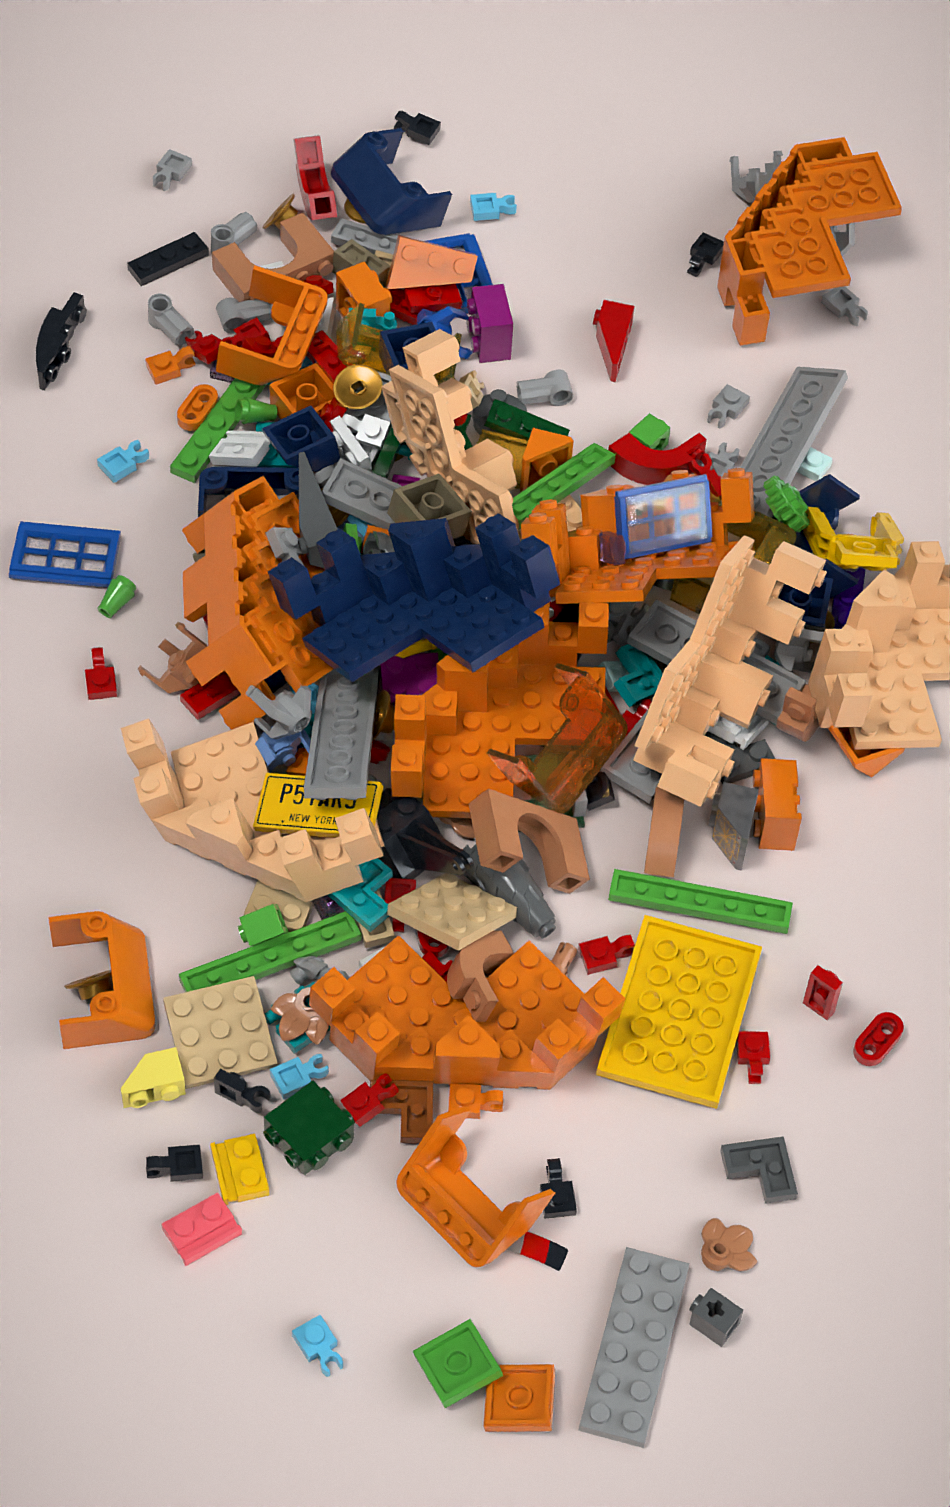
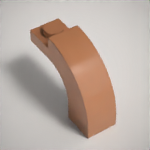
[777,684,820,742]
[644,787,685,878]
[447,930,514,1022]

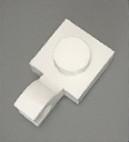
[342,414,392,450]

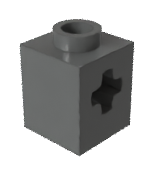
[689,1288,743,1347]

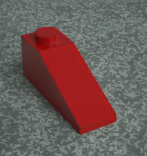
[593,300,635,382]

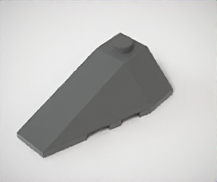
[297,452,338,569]

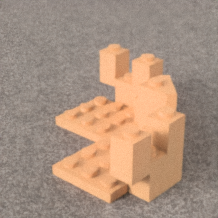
[381,329,574,545]
[633,535,827,807]
[808,541,950,749]
[121,718,384,902]

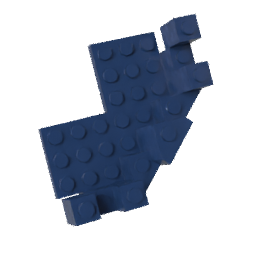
[268,513,560,682]

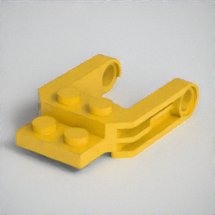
[803,507,904,571]

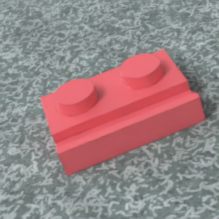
[161,1192,242,1266]

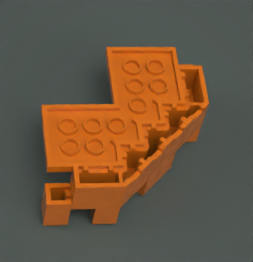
[717,137,902,346]
[521,468,755,604]
[182,476,333,730]
[391,602,609,818]
[309,935,626,1090]

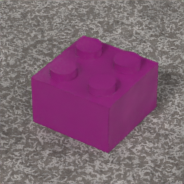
[466,284,513,363]
[380,652,439,706]

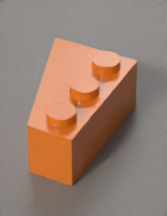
[386,235,478,289]
[753,758,802,851]

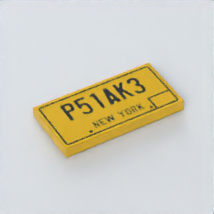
[253,773,383,838]

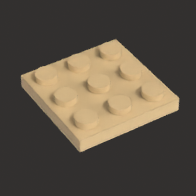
[387,873,517,951]
[163,976,277,1089]

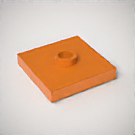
[483,1364,555,1432]

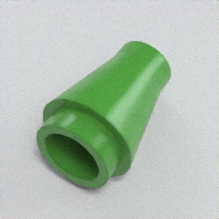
[235,397,277,424]
[97,575,137,618]

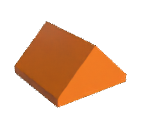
[520,428,574,493]
[828,726,905,777]

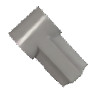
[211,211,257,254]
[148,293,194,346]
[216,298,272,334]
[516,369,573,406]

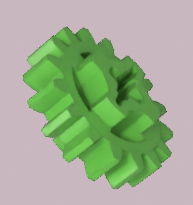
[763,475,810,532]

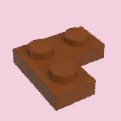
[370,1080,433,1143]

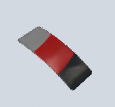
[506,1232,568,1271]

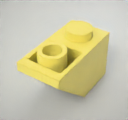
[121,1047,186,1108]

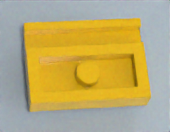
[210,1134,270,1205]

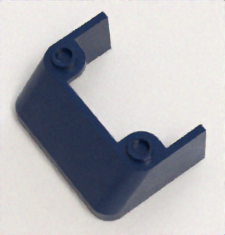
[330,128,453,235]
[198,466,299,517]
[765,474,860,599]

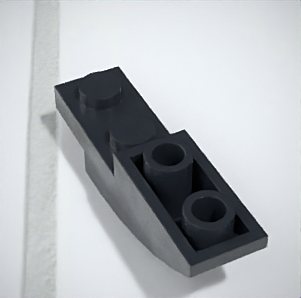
[36,292,87,391]

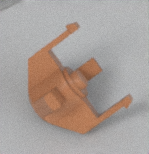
[138,622,207,693]

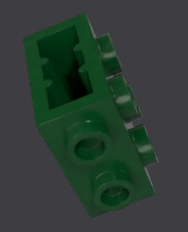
[263,1080,355,1175]

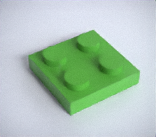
[413,1319,503,1408]

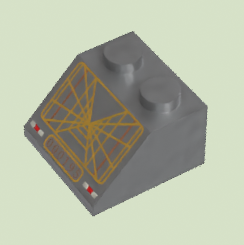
[708,782,759,870]

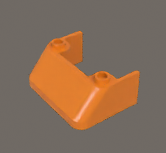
[216,265,328,385]
[48,911,156,1049]
[396,1106,555,1267]

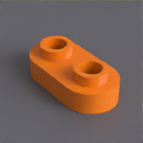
[177,384,218,431]

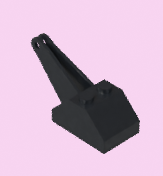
[376,788,474,879]

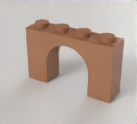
[212,212,334,302]
[469,789,590,894]

